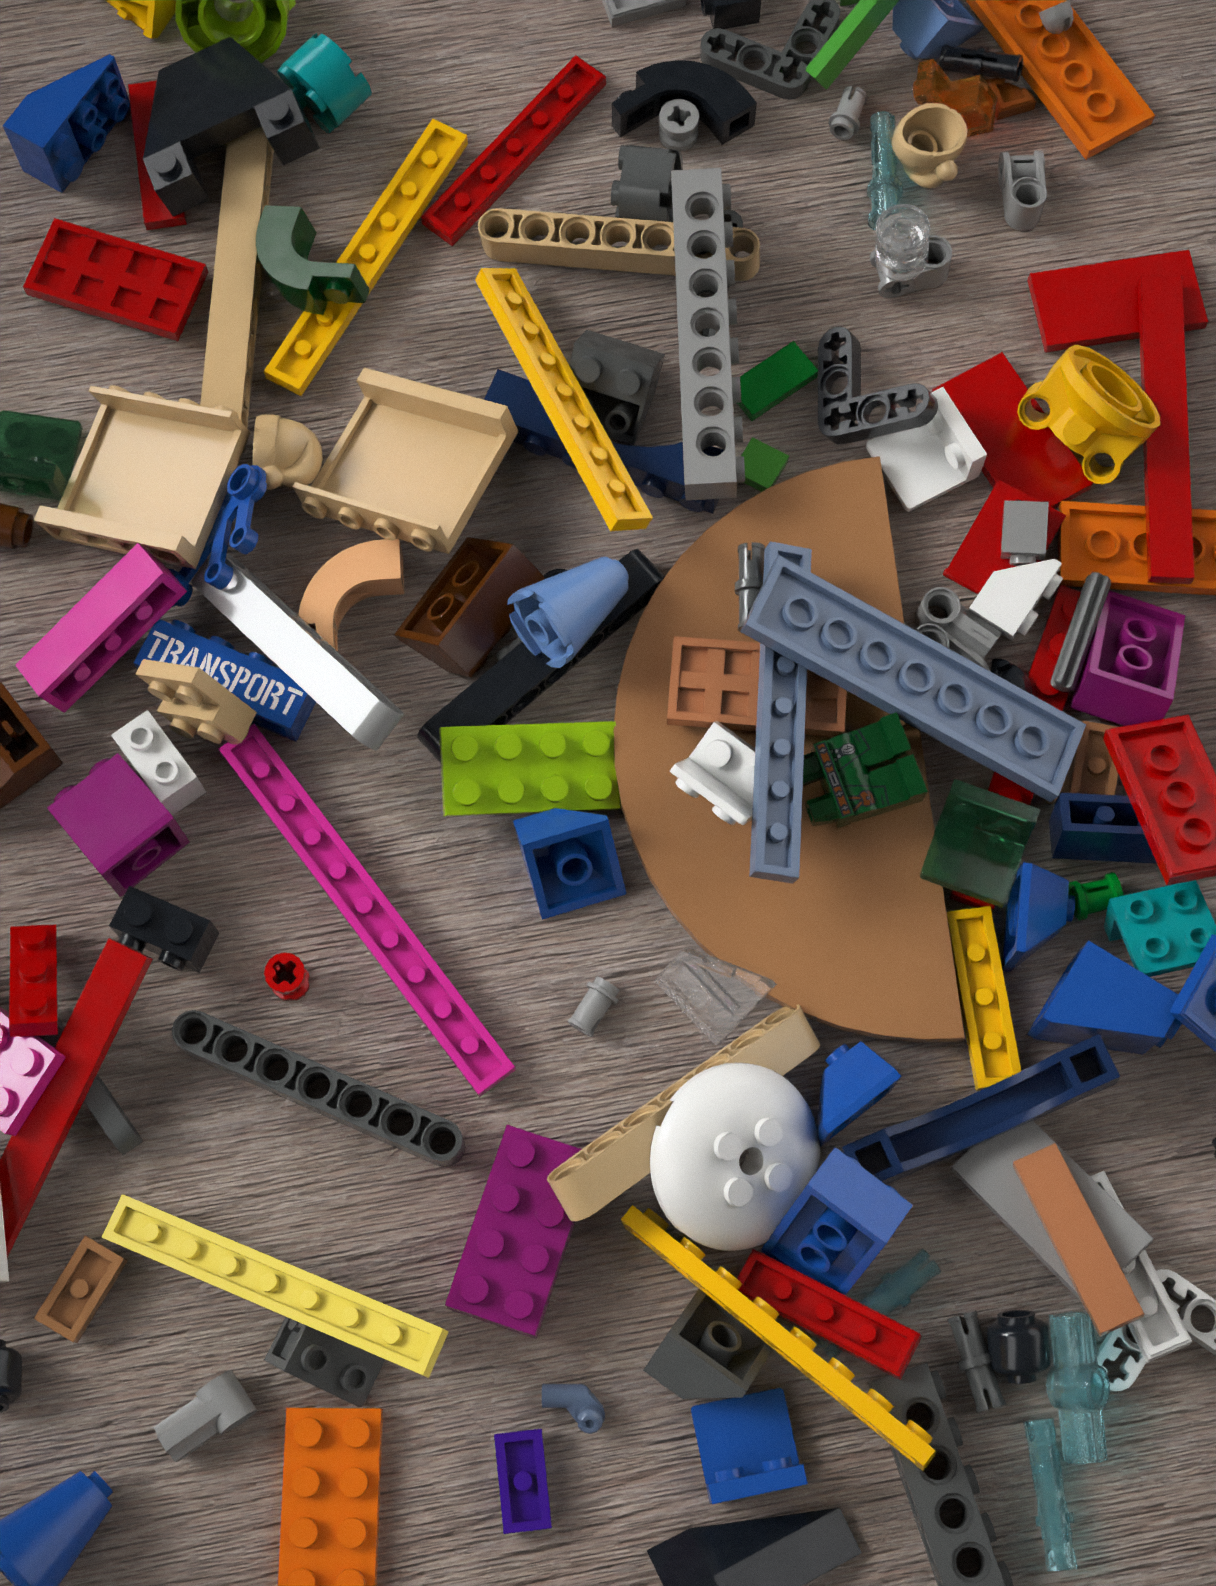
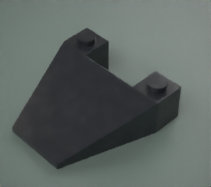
[143,37,320,217]

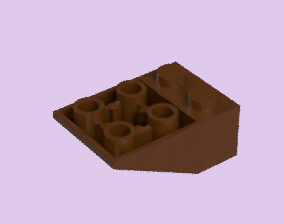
[0,682,63,809]

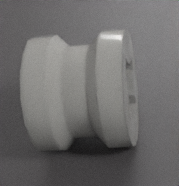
[659,99,699,151]

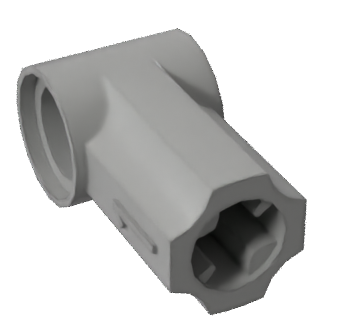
[915,587,1002,659]
[153,1370,257,1462]

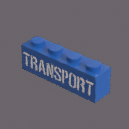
[133,619,316,742]

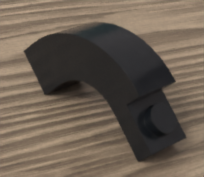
[612,60,757,145]

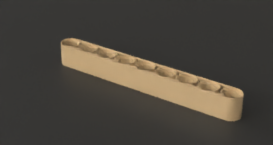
[200,127,274,427]

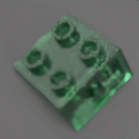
[0,410,83,500]
[920,779,1041,908]

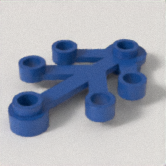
[169,464,267,607]

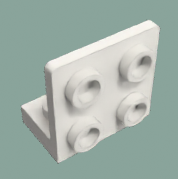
[866,387,987,512]
[670,721,755,825]

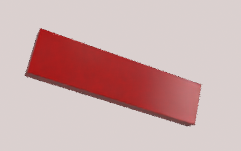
[128,80,187,230]
[737,1249,922,1380]

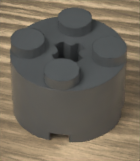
[611,145,683,222]

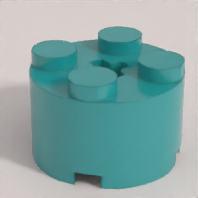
[277,33,372,134]

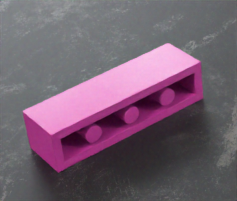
[15,543,187,713]

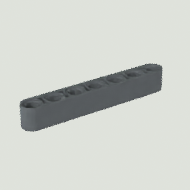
[172,1010,465,1167]

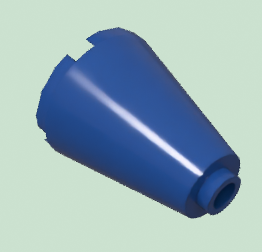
[0,1471,113,1586]

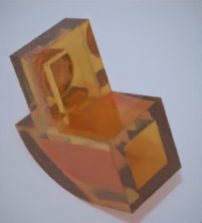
[913,59,997,137]

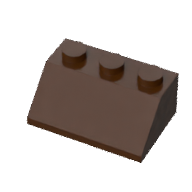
[394,537,545,678]

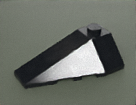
[647,1507,862,1586]

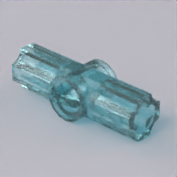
[1046,1312,1110,1464]

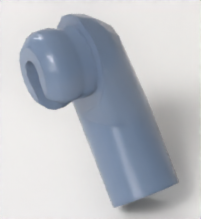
[542,1384,605,1434]

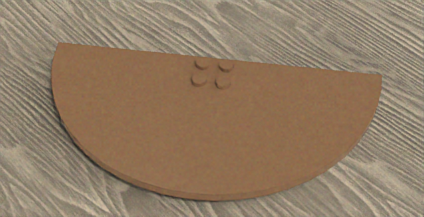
[614,456,965,1043]

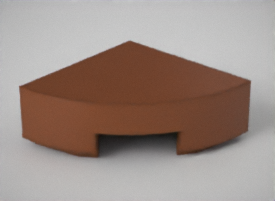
[983,78,1036,120]

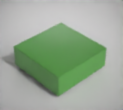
[741,437,789,492]

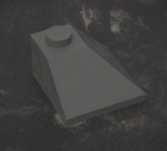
[643,1289,773,1399]

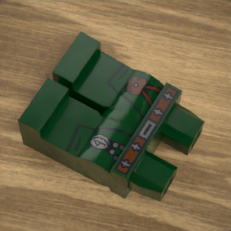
[803,712,928,828]

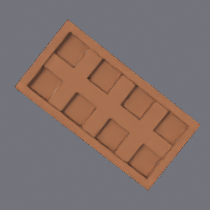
[667,636,847,737]

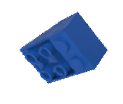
[3,54,130,193]

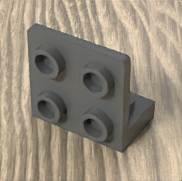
[264,1317,385,1407]

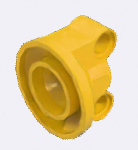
[1017,345,1160,485]

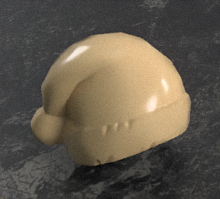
[892,103,968,188]
[252,414,323,490]

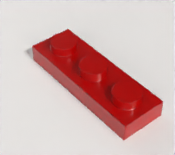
[9,924,58,1037]

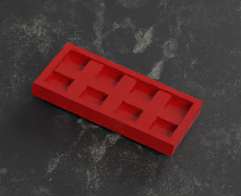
[23,218,208,341]

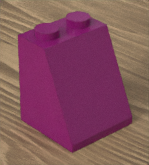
[47,753,190,897]

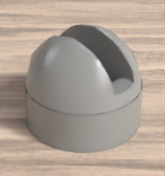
[1039,0,1074,34]

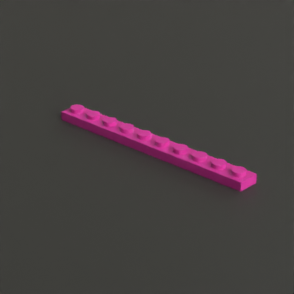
[218,724,516,1097]

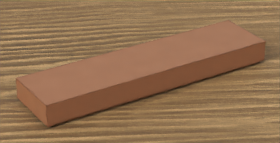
[1013,1143,1144,1337]

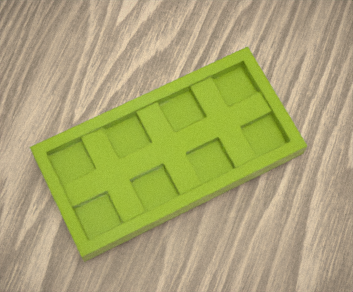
[439,721,620,817]

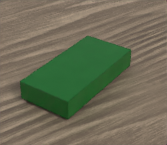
[737,341,818,421]

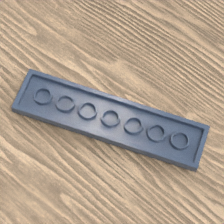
[740,555,1086,802]

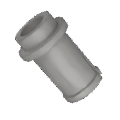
[828,86,868,140]
[567,976,620,1037]

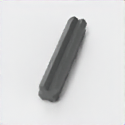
[1050,572,1111,693]

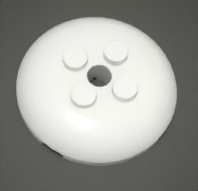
[650,1063,820,1251]

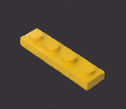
[947,906,1022,1091]

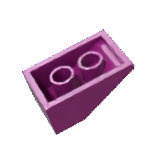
[1071,590,1186,726]

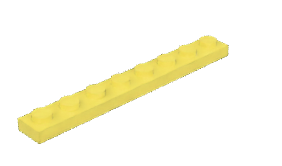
[102,1194,448,1378]

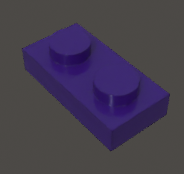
[494,1429,552,1534]

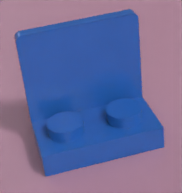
[691,1388,808,1504]

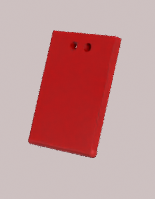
[943,479,1066,594]

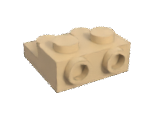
[135,659,257,745]

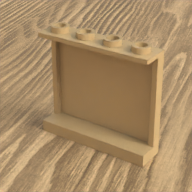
[292,368,518,554]
[34,385,251,569]

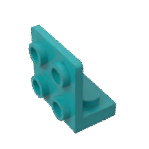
[1104,880,1216,977]

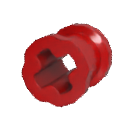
[264,952,310,1001]

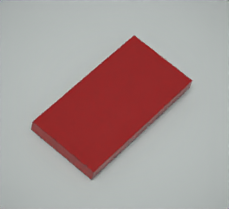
[1027,250,1209,353]
[932,352,1093,509]
[1103,714,1216,886]

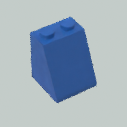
[1026,940,1182,1055]

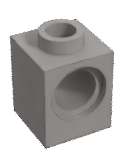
[1001,500,1049,566]

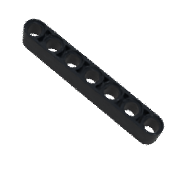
[417,549,665,763]

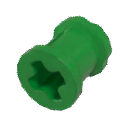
[1068,872,1124,921]

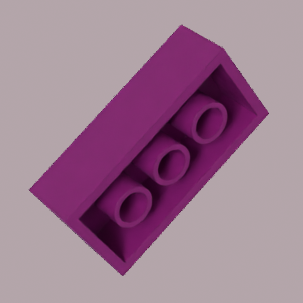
[445,1125,582,1339]

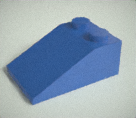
[760,1147,913,1295]

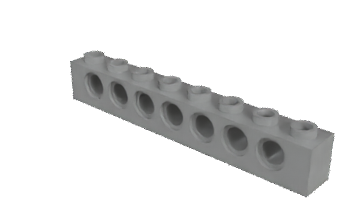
[671,168,745,500]

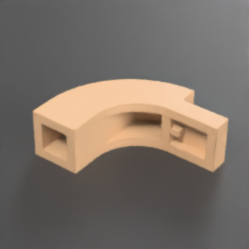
[299,539,405,652]

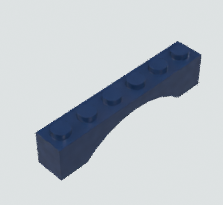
[484,369,724,514]
[842,1034,1120,1185]

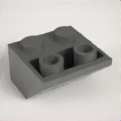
[569,330,665,445]

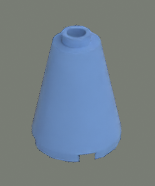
[507,557,629,668]

